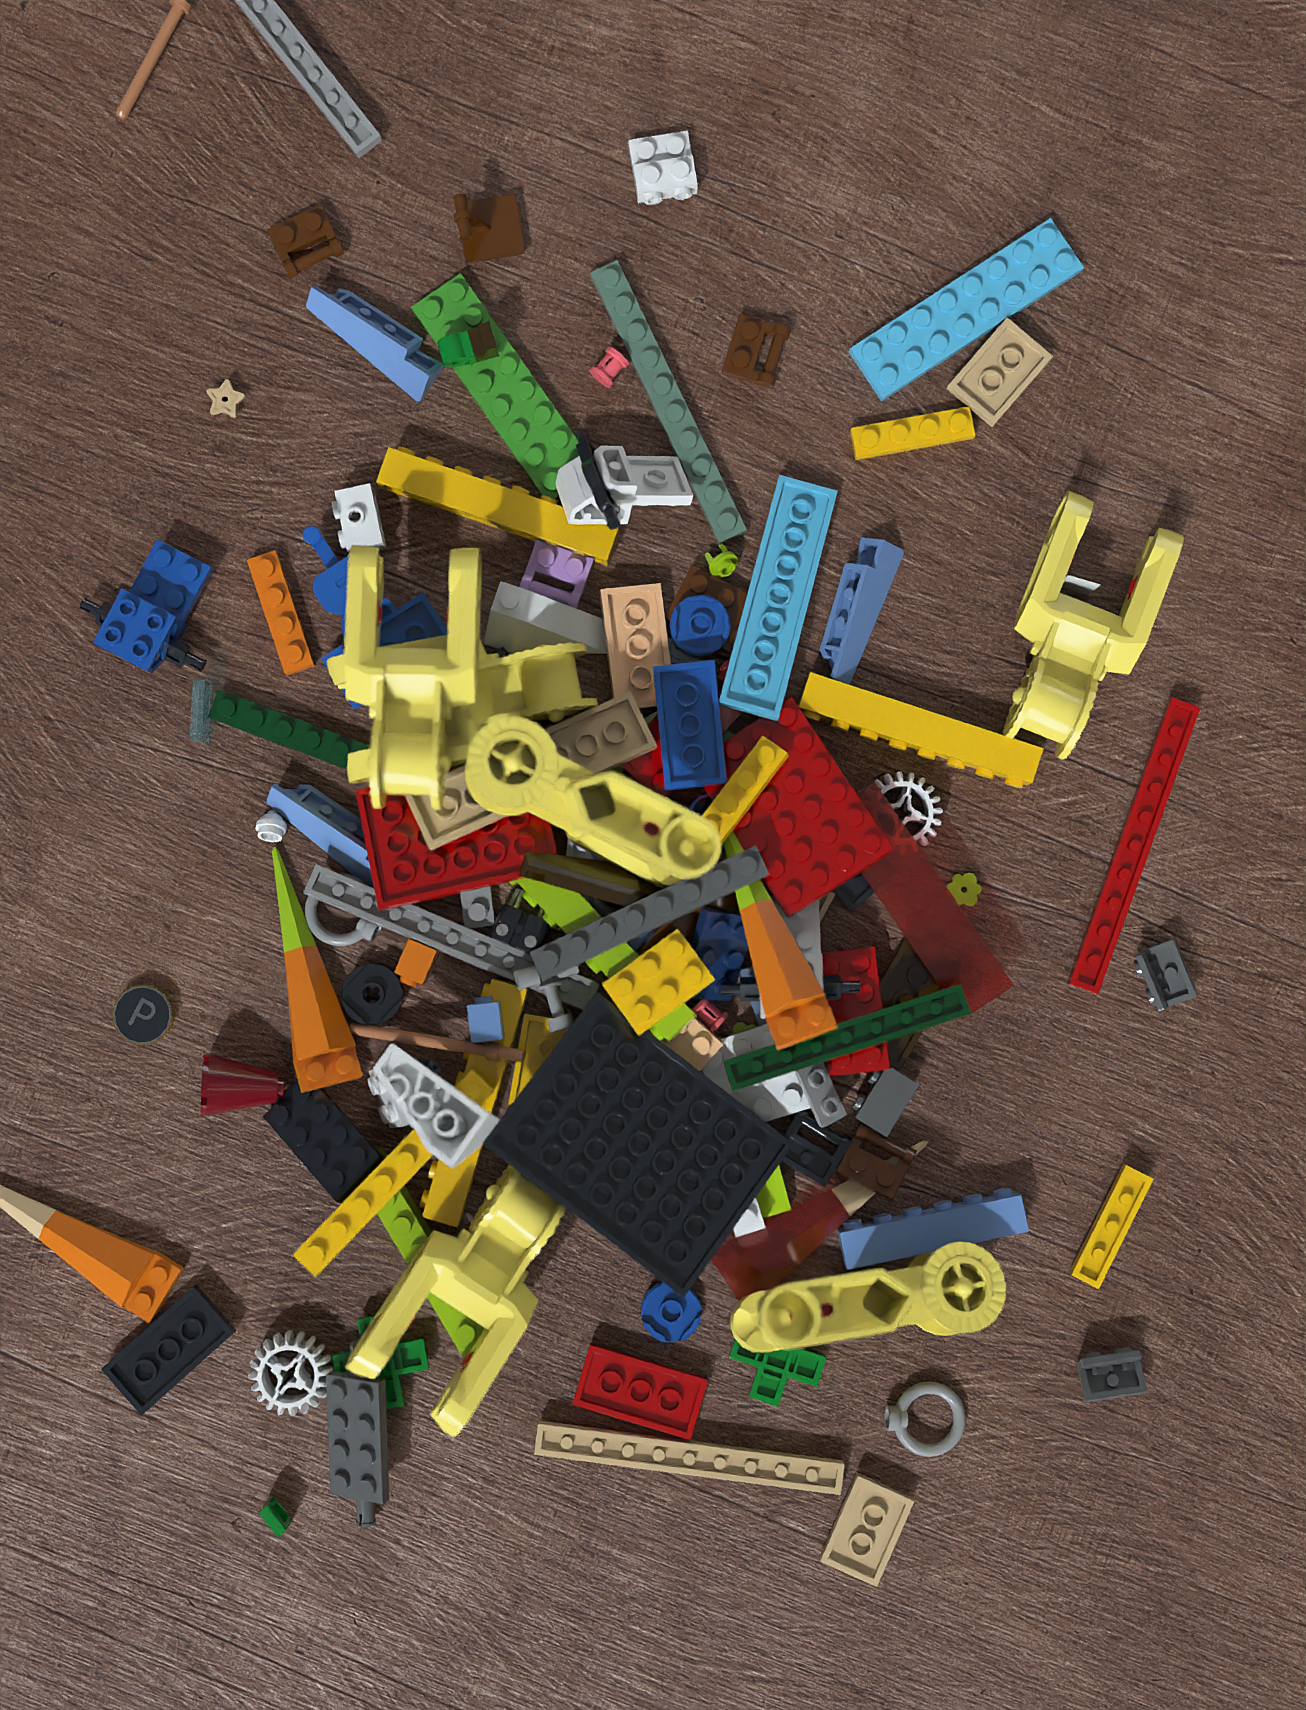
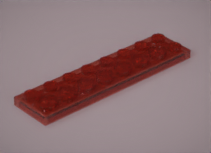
[856,781,1014,1019]

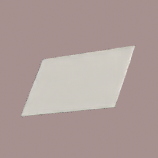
[1062,575,1101,595]

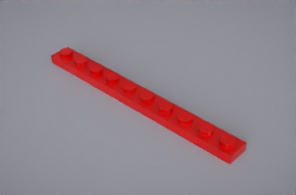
[1067,697,1201,994]

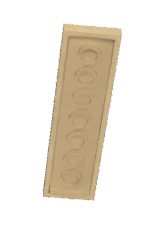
[404,691,657,851]

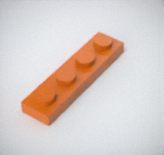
[247,550,316,675]

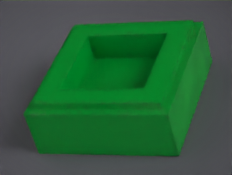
[259,1497,292,1537]

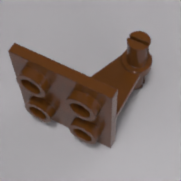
[453,194,525,263]

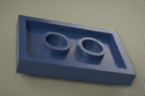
[690,907,748,1001]

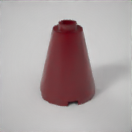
[200,1054,284,1116]

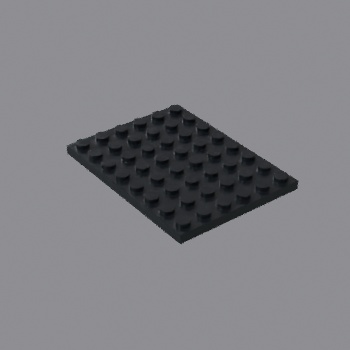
[483,992,793,1298]

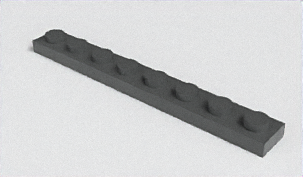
[530,846,770,981]

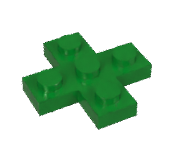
[332,1314,430,1409]
[729,1338,827,1407]

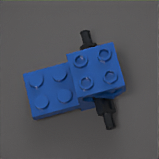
[79,539,213,673]

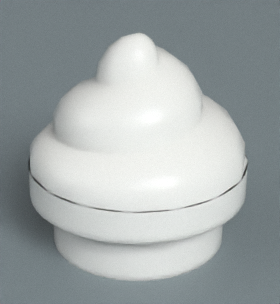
[256,809,287,842]

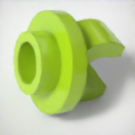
[705,544,738,578]

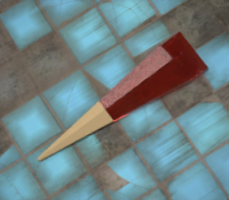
[711,1140,928,1301]

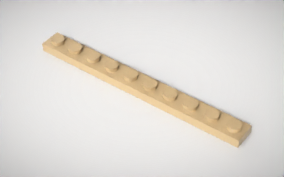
[534,1421,845,1495]

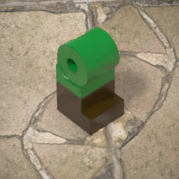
[437,321,499,368]

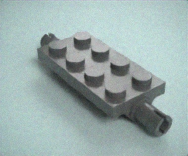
[326,1340,389,1527]

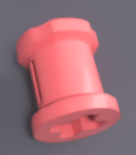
[589,347,629,388]
[691,999,729,1032]

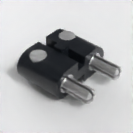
[488,889,550,955]

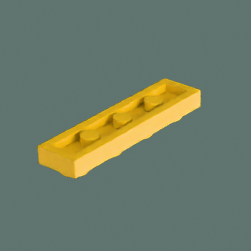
[850,406,975,460]
[702,736,788,845]
[1069,1164,1154,1289]

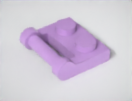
[520,540,594,609]

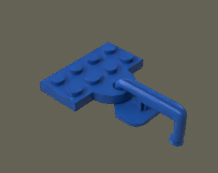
[303,526,448,710]

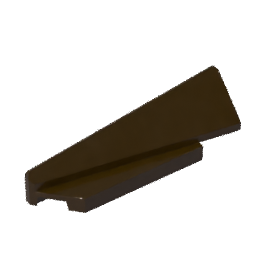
[518,851,664,906]

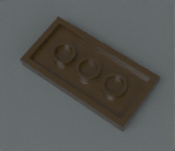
[880,934,961,1070]

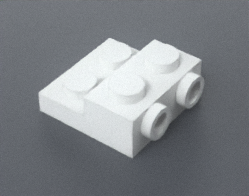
[628,131,698,205]

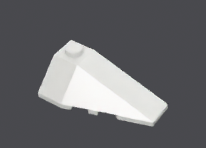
[484,581,607,654]
[373,1043,500,1169]

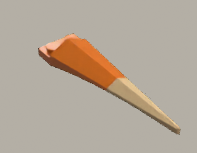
[0,1185,185,1323]

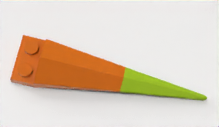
[724,831,837,1050]
[272,847,363,1093]

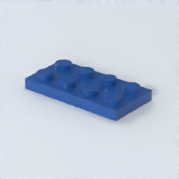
[653,660,727,790]

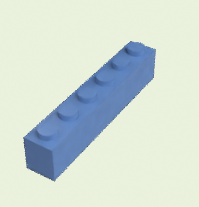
[837,1188,1029,1270]

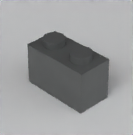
[852,1067,919,1137]

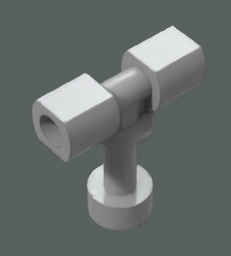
[513,965,579,1033]

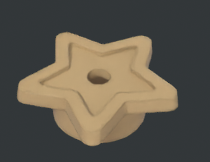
[206,379,246,418]

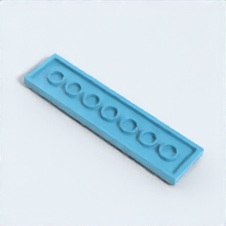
[849,218,1084,402]
[719,475,837,721]

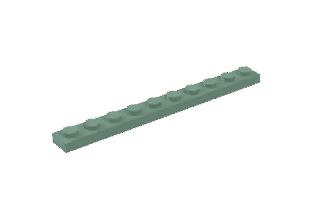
[590,260,747,545]

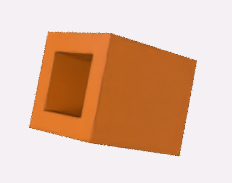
[394,939,440,987]

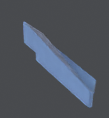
[306,285,444,402]
[820,537,904,684]
[267,784,374,888]

